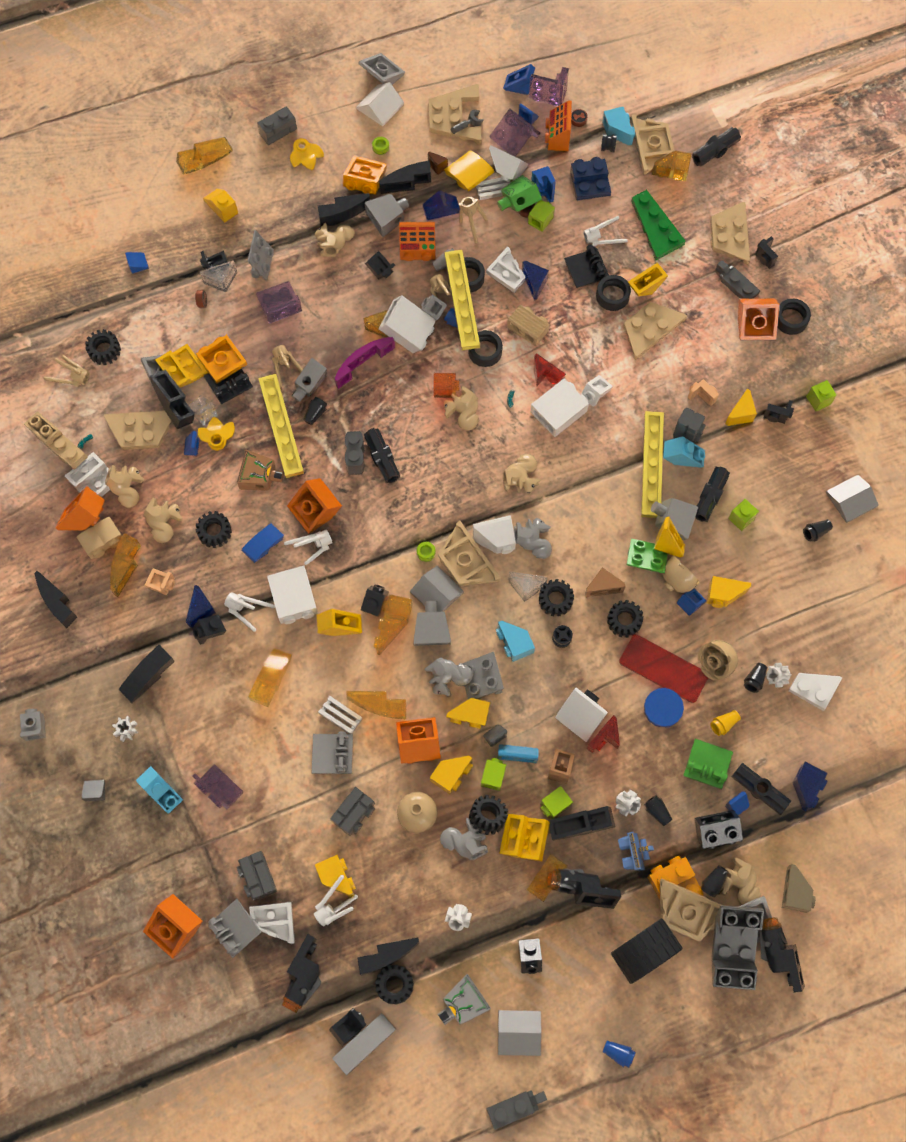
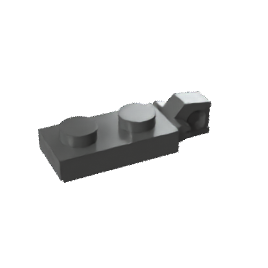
[715,260,760,299]
[486,1090,547,1130]

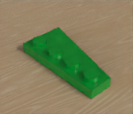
[631,189,686,261]

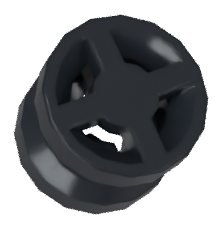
[601,133,617,153]
[552,625,573,648]

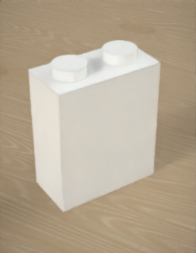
[379,295,436,353]
[530,378,589,437]
[267,566,318,624]

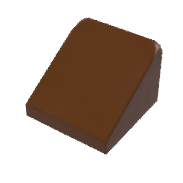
[427,152,448,175]

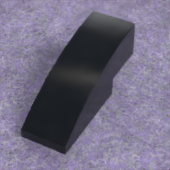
[379,161,431,194]
[318,193,370,227]
[149,370,195,429]
[34,571,77,629]
[119,644,175,703]
[548,806,616,841]
[357,937,419,976]

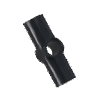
[692,127,741,166]
[364,428,400,483]
[695,466,730,522]
[731,763,791,815]

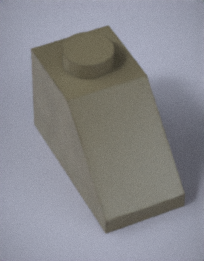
[781,864,816,913]

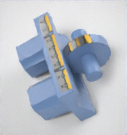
[618,832,654,871]

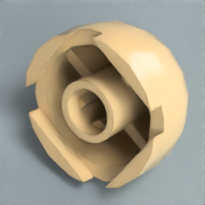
[662,555,700,593]
[698,640,738,681]
[397,792,437,833]

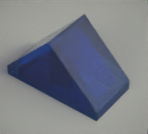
[423,190,460,220]
[522,261,549,300]
[186,585,216,628]

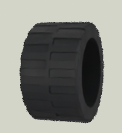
[611,918,683,984]

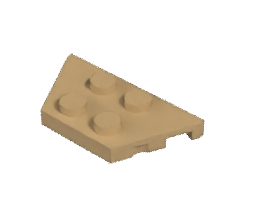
[631,115,675,175]
[710,202,750,265]
[624,302,687,360]
[104,411,171,450]
[438,521,501,586]
[660,878,725,941]

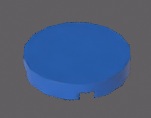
[644,688,684,727]

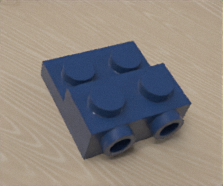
[570,157,611,201]

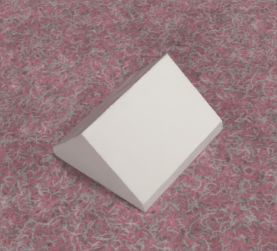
[356,82,404,126]

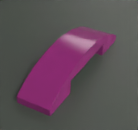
[335,337,395,389]

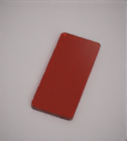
[619,634,708,703]

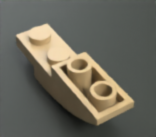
[24,411,88,470]

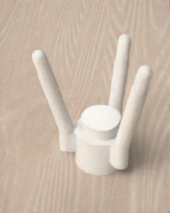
[583,216,628,246]
[284,530,332,565]
[224,592,275,632]
[314,875,358,926]

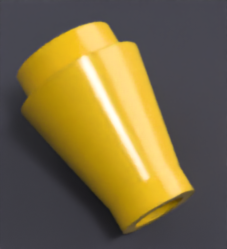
[710,710,741,736]

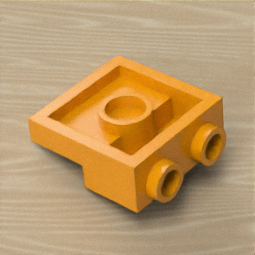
[343,156,387,195]
[196,334,247,384]
[648,856,704,900]

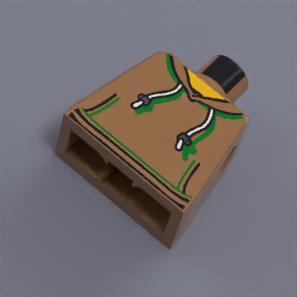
[237,450,284,490]

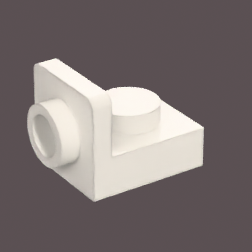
[581,375,613,407]

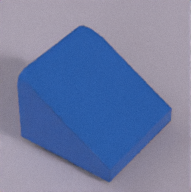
[518,103,539,125]
[125,252,149,274]
[184,431,200,456]
[677,588,706,616]
[725,791,750,815]

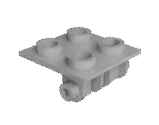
[247,230,274,280]
[462,652,504,699]
[312,731,353,774]
[208,899,261,958]

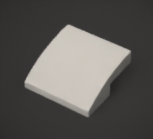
[65,452,110,497]
[555,688,608,742]

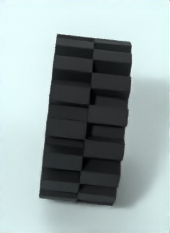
[85,329,121,365]
[196,511,232,548]
[539,579,574,617]
[607,600,644,638]
[469,795,508,835]
[375,965,414,1005]

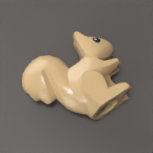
[315,223,355,257]
[444,386,479,430]
[503,454,540,493]
[105,465,144,508]
[144,497,183,543]
[722,858,761,905]

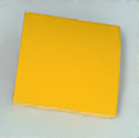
[444,150,495,192]
[155,344,208,388]
[499,814,550,862]

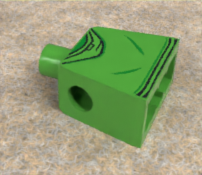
[497,175,542,212]

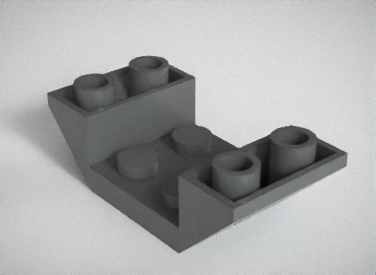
[712,905,764,990]

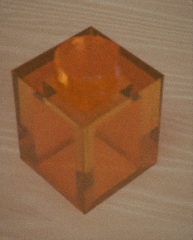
[434,373,459,398]

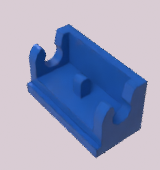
[531,166,556,203]

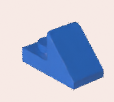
[503,64,535,95]

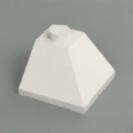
[489,145,529,182]
[473,515,516,554]

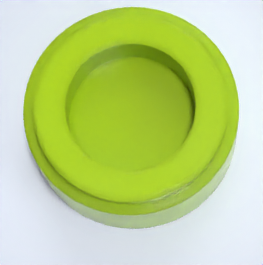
[372,137,389,155]
[416,542,436,562]

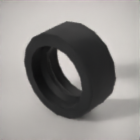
[464,257,485,293]
[596,275,631,311]
[777,298,811,335]
[468,330,503,367]

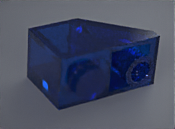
[793,761,828,812]

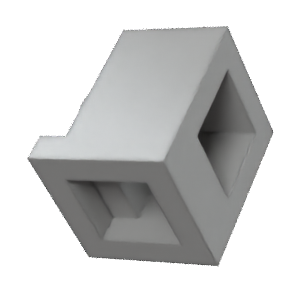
[421,295,447,320]
[20,709,46,741]

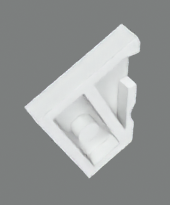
[486,247,525,293]
[789,673,842,711]
[249,902,295,944]

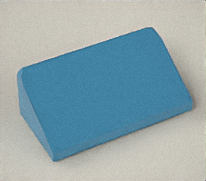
[498,744,539,763]

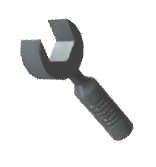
[450,110,484,134]

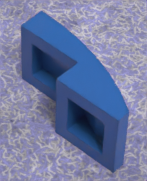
[241,523,284,563]

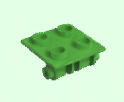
[626,538,668,574]
[683,739,733,790]

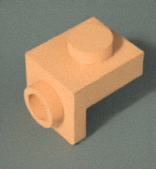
[688,379,719,407]
[145,568,175,595]

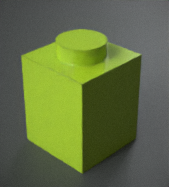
[528,200,555,232]
[806,380,837,412]
[728,499,759,531]
[481,758,506,791]
[540,786,573,819]

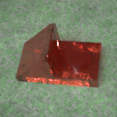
[533,353,566,386]
[587,715,620,754]

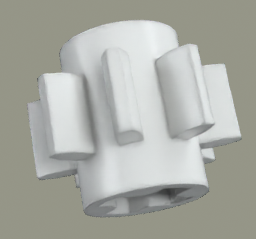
[766,663,792,688]
[112,716,138,742]
[615,790,641,816]
[445,904,472,931]

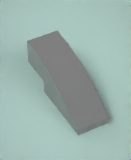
[332,1013,396,1075]

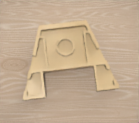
[428,84,482,144]

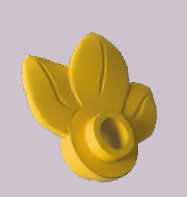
[290,138,324,170]
[198,417,235,451]

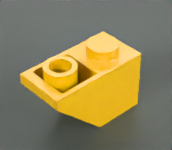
[446,698,491,729]
[430,756,473,794]
[315,855,356,897]

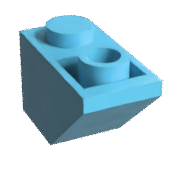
[602,107,635,145]
[663,436,705,468]
[496,620,535,662]
[136,766,183,814]

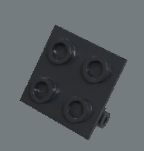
[564,244,609,288]
[204,368,253,405]

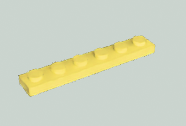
[445,250,480,351]
[258,374,304,478]
[641,411,664,518]

